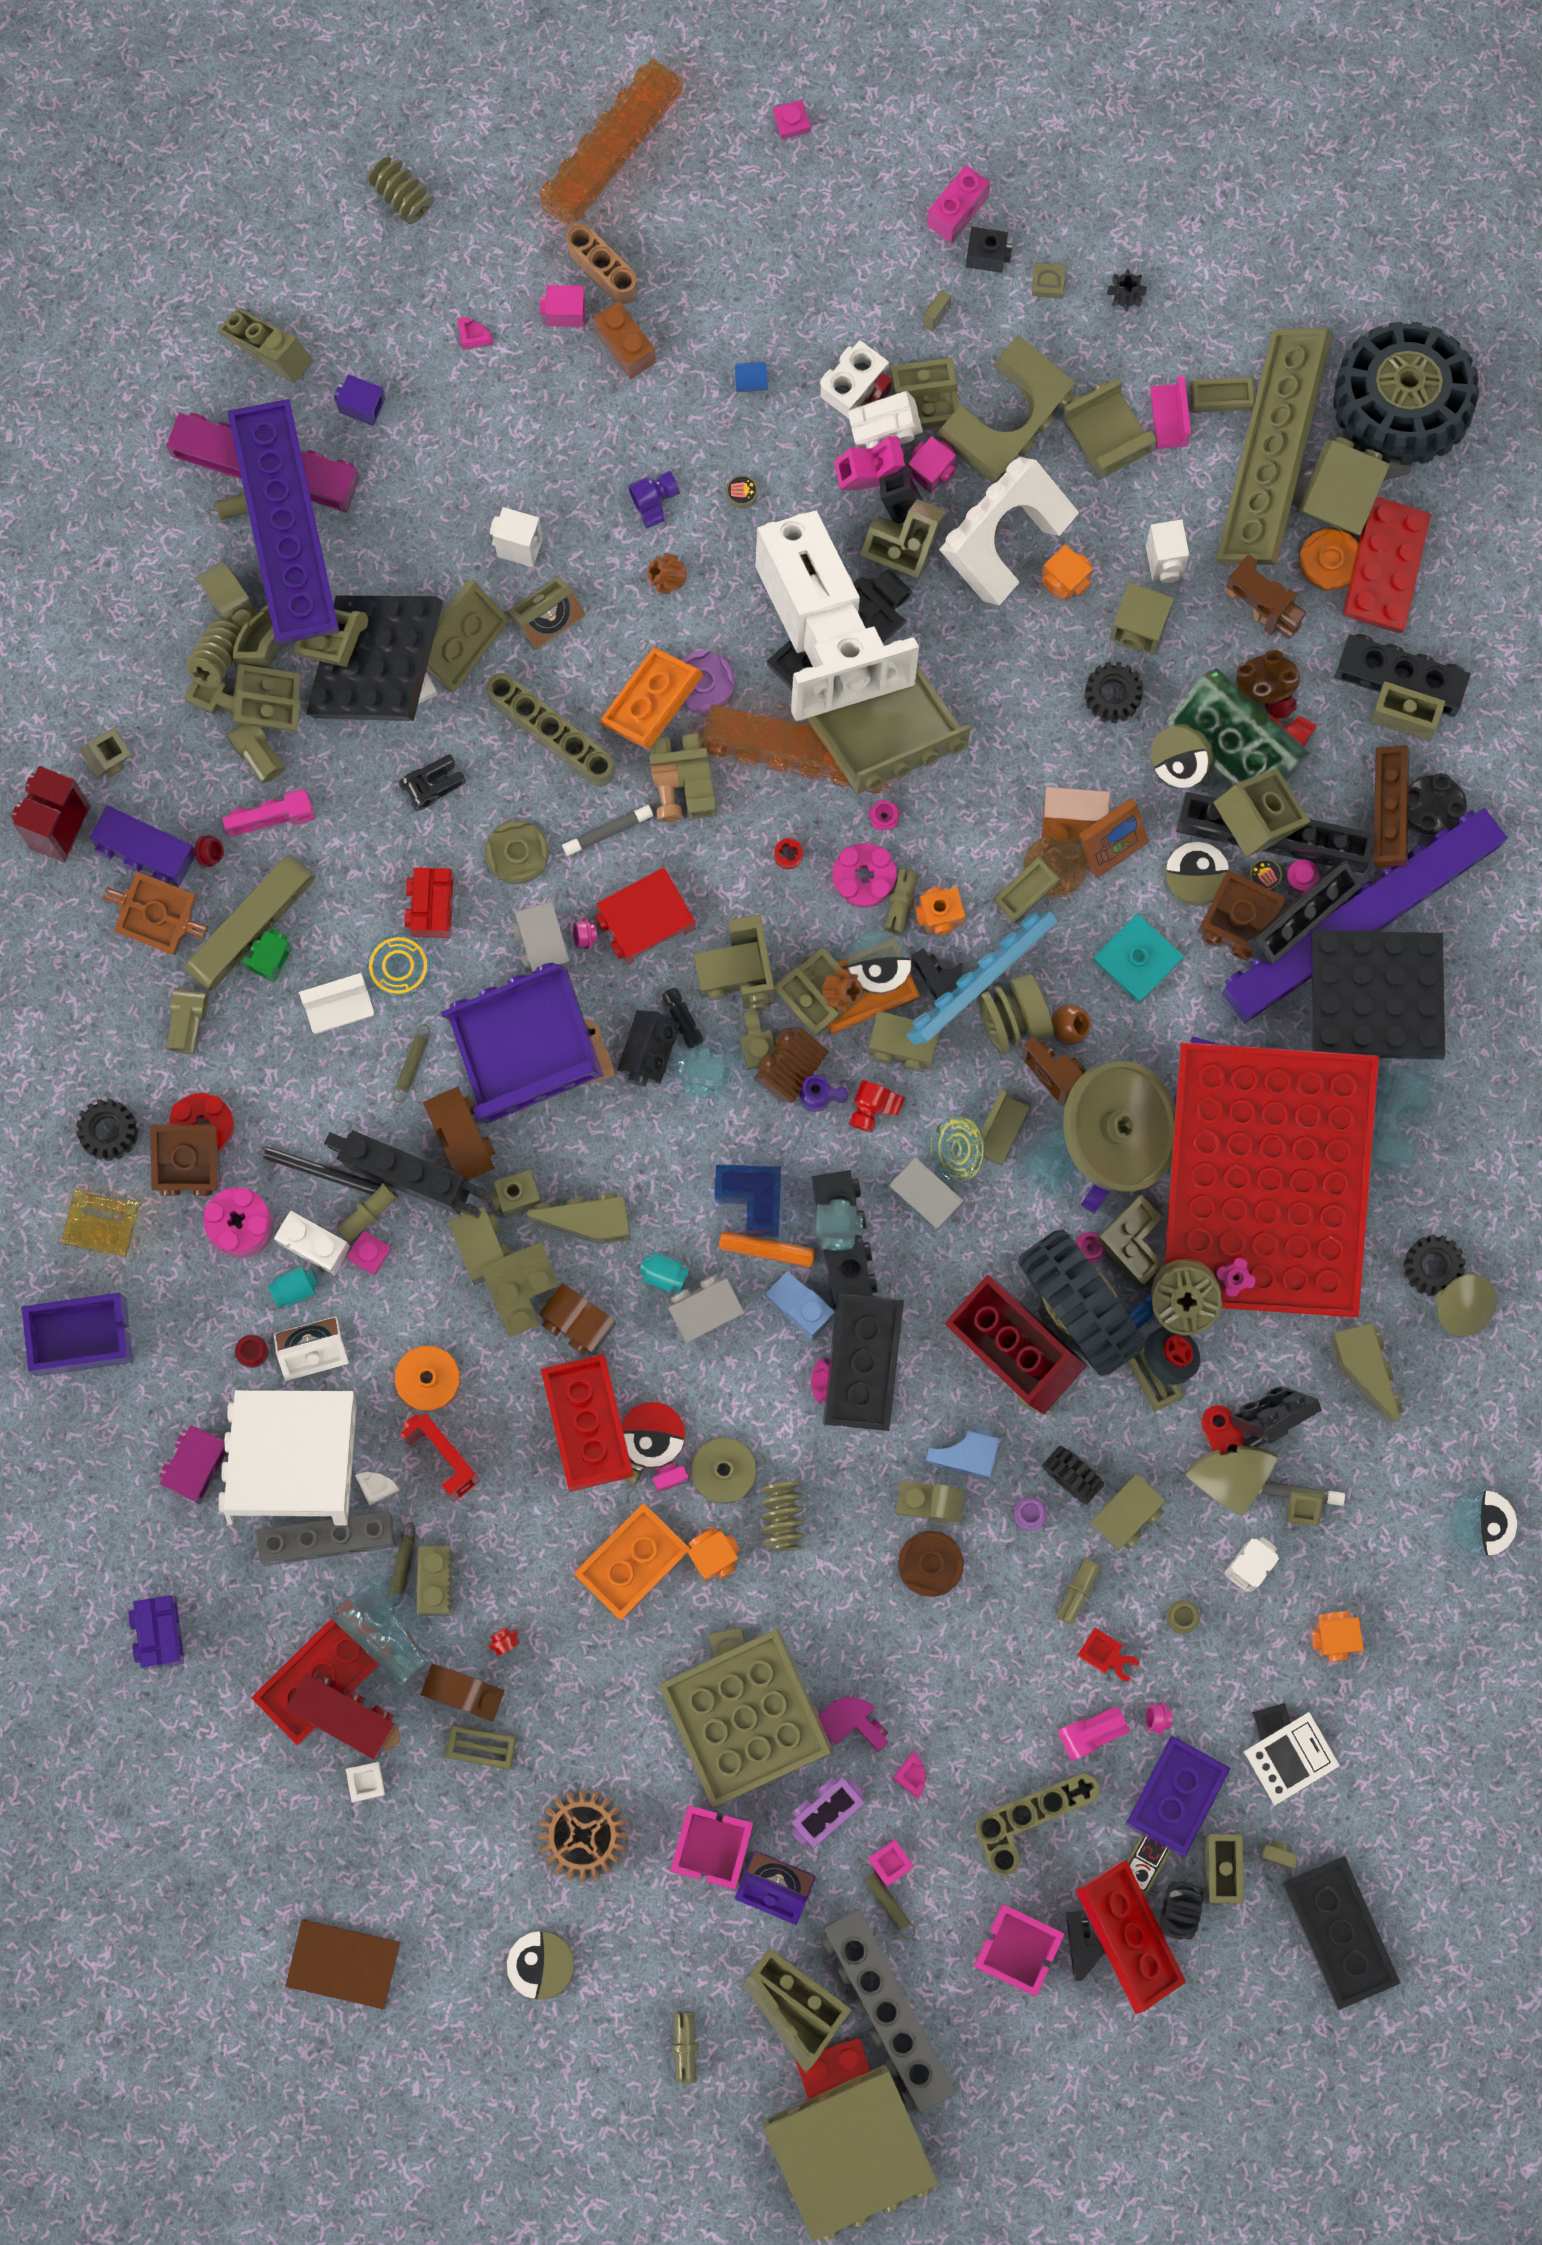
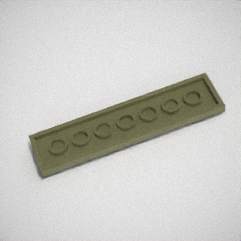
[1216,328,1333,565]

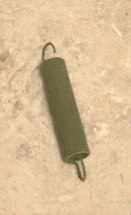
[392,1024,430,1102]
[387,1522,416,1607]
[859,1864,916,1939]

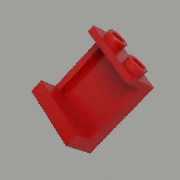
[594,867,696,965]
[400,1413,480,1502]

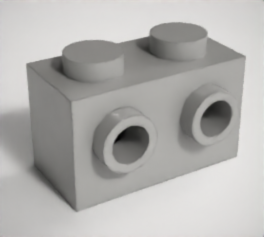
[511,901,571,973]
[667,1274,744,1343]

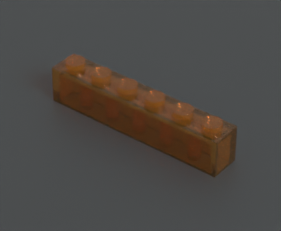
[540,58,683,228]
[702,704,890,794]

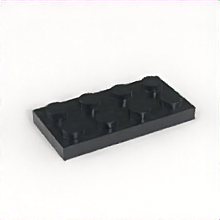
[823,1292,904,1431]
[1282,1856,1401,2010]

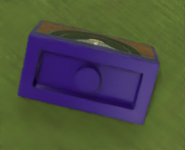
[735,1851,816,1925]

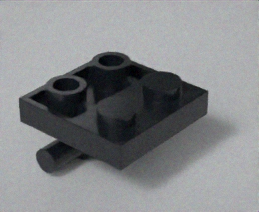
[1230,1386,1322,1448]

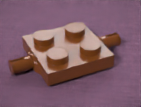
[103,871,209,955]

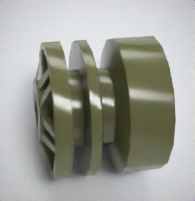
[978,973,1054,1055]
[1151,1259,1222,1335]

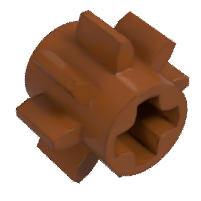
[647,553,687,594]
[822,969,862,1011]

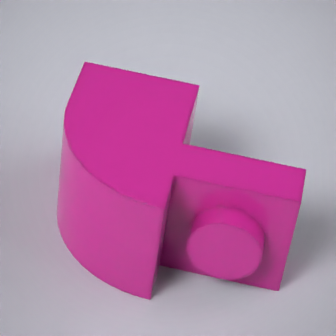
[834,436,905,490]

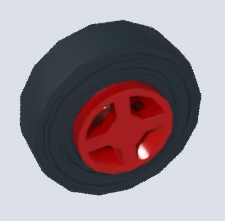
[1144,1326,1200,1385]

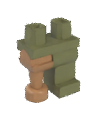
[649,733,717,822]

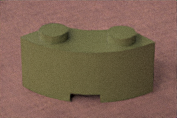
[233,605,295,669]

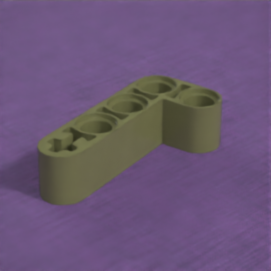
[975,1774,1099,1876]

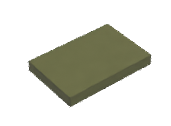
[427,579,510,693]

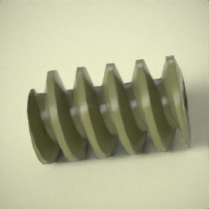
[367,157,435,224]
[186,619,241,688]
[761,1481,805,1551]

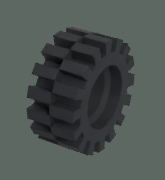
[1084,661,1143,723]
[76,1099,138,1161]
[1403,1234,1466,1297]
[1042,1445,1104,1505]

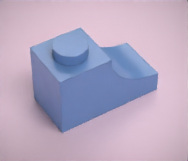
[765,1271,835,1341]
[925,1427,1000,1481]

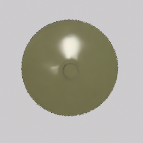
[1063,1061,1176,1192]

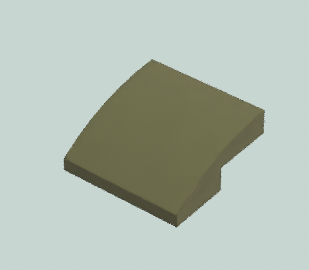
[890,357,960,430]
[233,664,301,732]
[774,947,866,1036]

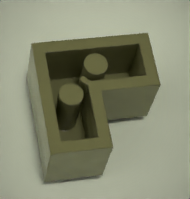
[860,499,947,579]
[480,1242,559,1338]

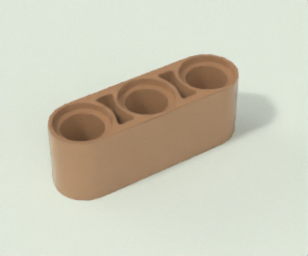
[566,224,638,304]

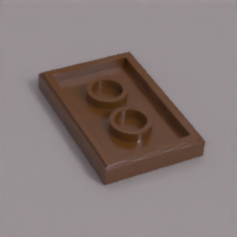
[285,1919,401,2009]

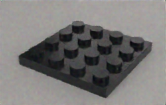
[306,595,443,721]
[1311,930,1445,1060]

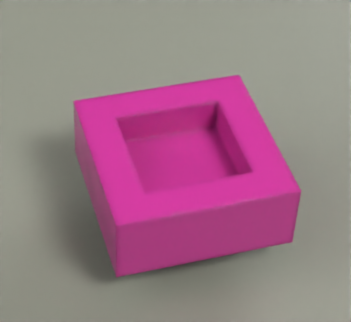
[773,100,811,140]
[346,1230,392,1276]
[652,1463,689,1493]
[868,1839,914,1886]

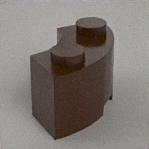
[423,1087,496,1180]

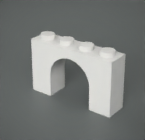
[939,457,1079,605]

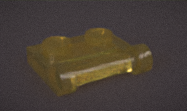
[61,1188,140,1258]

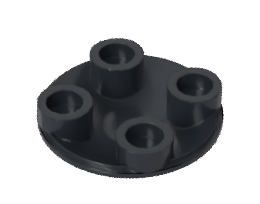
[1408,773,1467,835]

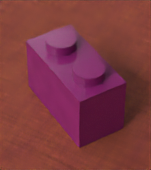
[159,1425,227,1505]

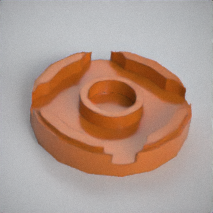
[1299,528,1358,590]

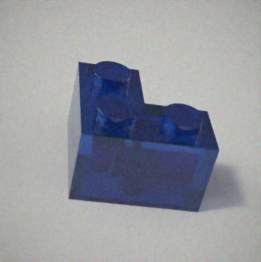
[715,1165,781,1237]

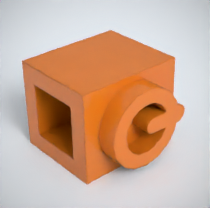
[1041,544,1093,600]
[687,1527,741,1582]
[1311,1611,1364,1662]

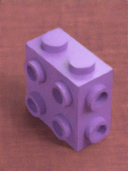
[791,1777,865,1849]

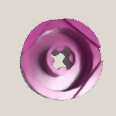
[203,1187,274,1258]

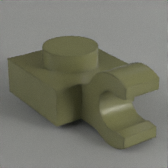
[184,680,234,715]
[740,1009,775,1070]

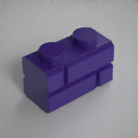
[128,1595,185,1669]

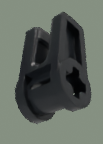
[399,754,466,811]

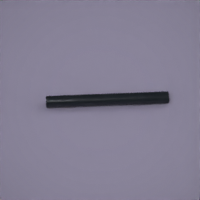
[263,1147,382,1195]

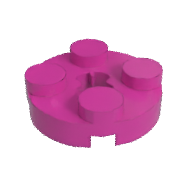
[832,843,897,908]

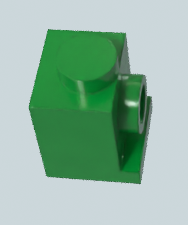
[242,928,292,983]

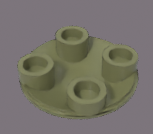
[1435,1272,1497,1337]

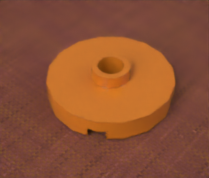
[394,1346,460,1411]

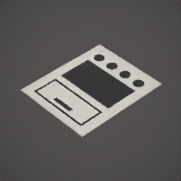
[1244,1712,1340,1806]

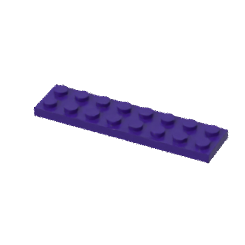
[227,399,339,645]

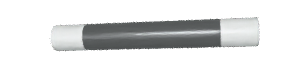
[562,805,654,856]
[1259,1481,1345,1506]

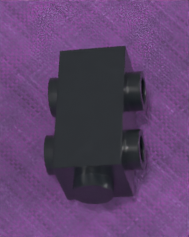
[617,1010,680,1087]

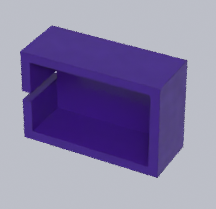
[21,1292,133,1377]

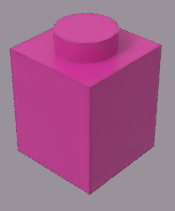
[540,285,585,327]

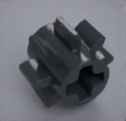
[1107,269,1147,312]

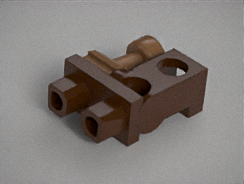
[1225,554,1306,640]

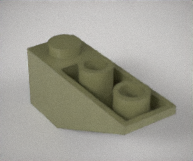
[218,308,314,384]
[527,1193,631,1244]
[1330,1323,1403,1423]

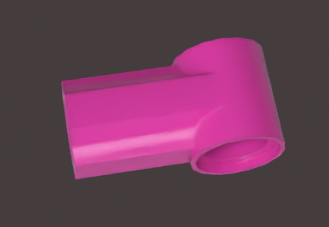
[1057,1706,1129,1762]

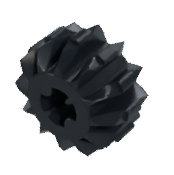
[1160,1881,1204,1940]

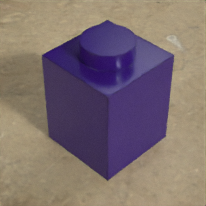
[334,374,386,426]

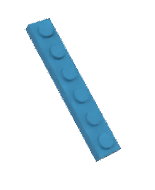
[906,911,1058,1045]

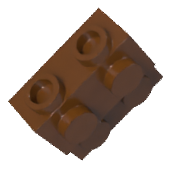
[1198,870,1286,961]
[1021,1036,1086,1107]
[150,1124,220,1196]

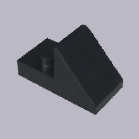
[912,948,963,1001]
[1065,1911,1105,1981]

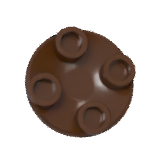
[1236,650,1300,703]

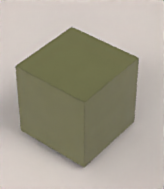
[1110,582,1174,655]

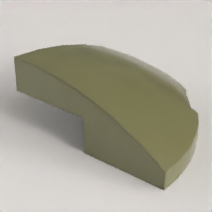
[1185,1446,1278,1516]

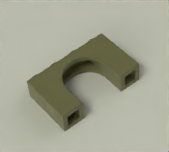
[935,335,1076,483]

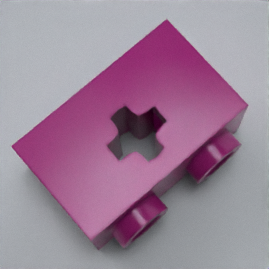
[927,165,990,243]

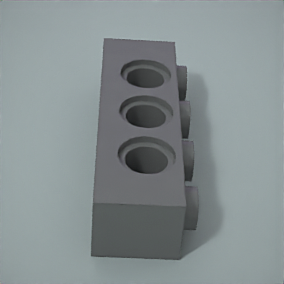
[256,1511,396,1566]

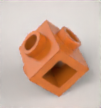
[915,887,966,936]

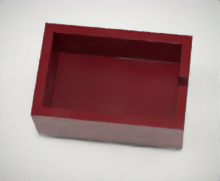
[12,766,91,863]
[286,1671,398,1760]

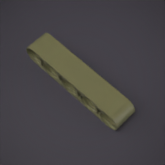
[487,673,614,787]
[185,855,315,991]

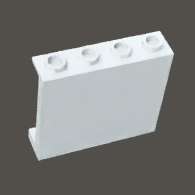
[219,1390,357,1525]

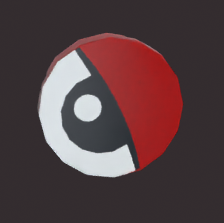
[622,1402,685,1468]

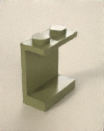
[1063,378,1157,479]
[729,914,775,1012]

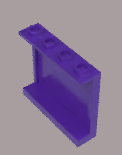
[441,962,604,1124]

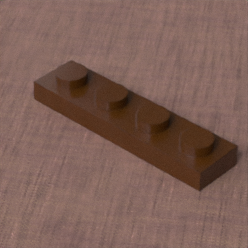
[1373,745,1410,868]

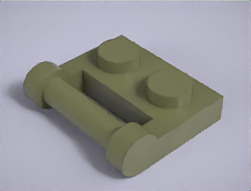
[293,610,368,667]

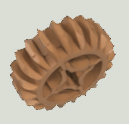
[537,1790,629,1882]

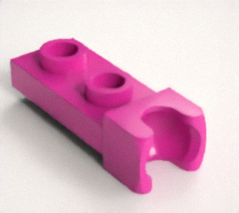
[222,789,315,838]

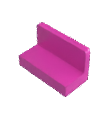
[1150,375,1191,449]

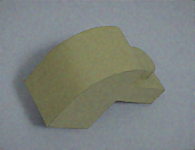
[195,561,257,630]
[896,1480,965,1526]

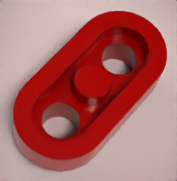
[1201,1405,1245,1456]

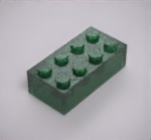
[1165,668,1310,785]

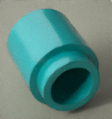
[638,1251,689,1293]
[268,1265,319,1308]

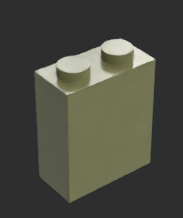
[1296,437,1390,535]

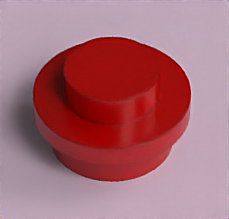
[487,1627,520,1656]

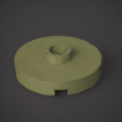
[691,1437,757,1504]

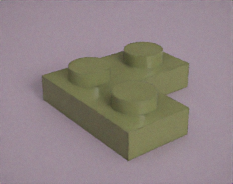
[1095,1194,1164,1287]

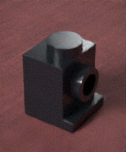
[879,469,923,524]

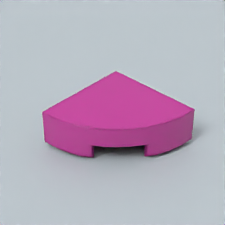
[457,317,494,350]
[811,1357,829,1405]
[892,1751,926,1799]

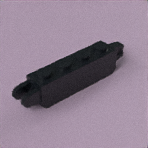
[324,1130,491,1219]

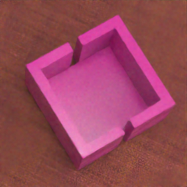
[670,1805,754,1890]
[973,1904,1065,1997]

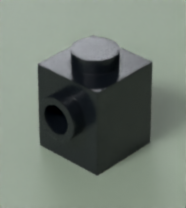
[966,226,1013,273]

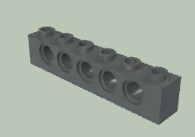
[821,1909,956,2114]

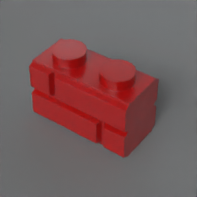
[404,867,454,938]

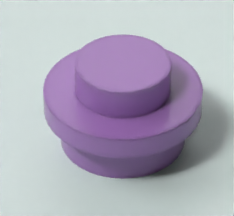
[1014,1497,1047,1531]

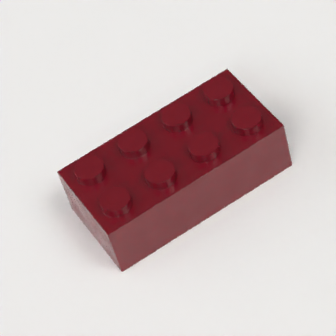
[944,1274,1088,1415]

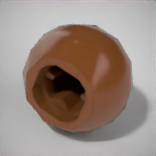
[1051,1004,1091,1045]

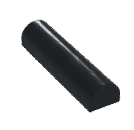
[1248,860,1363,965]

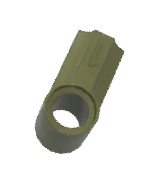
[226,724,285,784]
[166,988,208,1054]

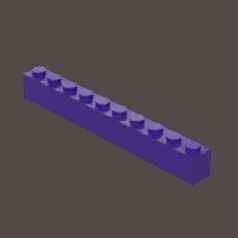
[1222,807,1507,1024]

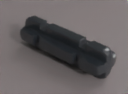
[662,987,703,1049]

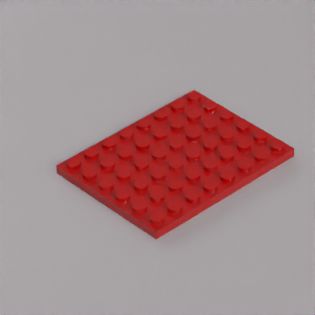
[1164,1042,1379,1318]

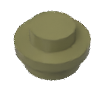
[1166,1600,1200,1634]

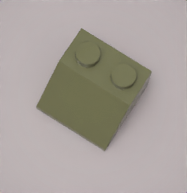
[1213,767,1310,857]

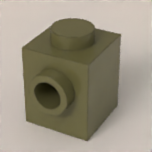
[80,728,132,778]
[490,1169,541,1217]

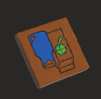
[1079,798,1149,878]

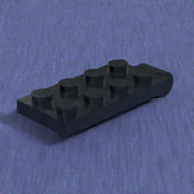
[767,569,912,690]

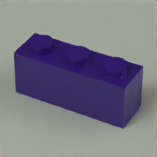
[89,805,195,887]

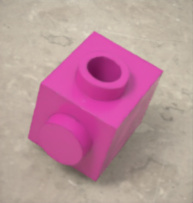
[907,436,956,493]

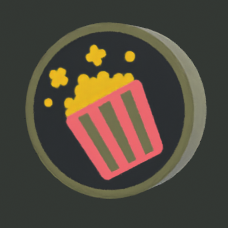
[726,475,758,509]
[1249,859,1282,891]

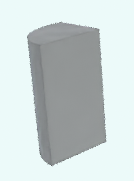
[889,1157,963,1230]

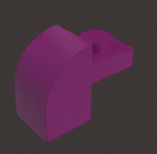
[818,1697,889,1753]

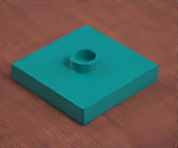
[1092,913,1184,1004]

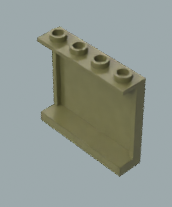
[806,652,971,794]
[761,2064,938,2242]

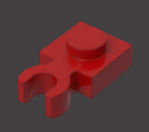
[1077,1627,1140,1682]

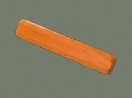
[719,1231,815,1267]

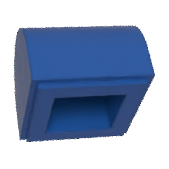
[735,362,768,392]

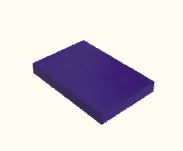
[1125,1735,1231,1858]

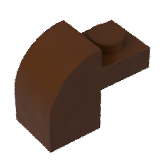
[420,1664,505,1722]

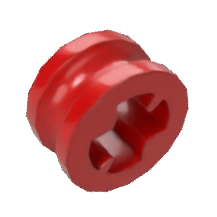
[774,838,803,870]

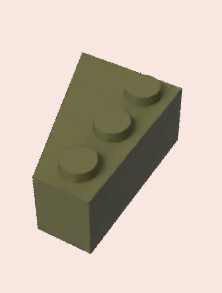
[743,1948,852,2073]

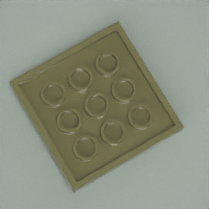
[659,1629,834,1808]

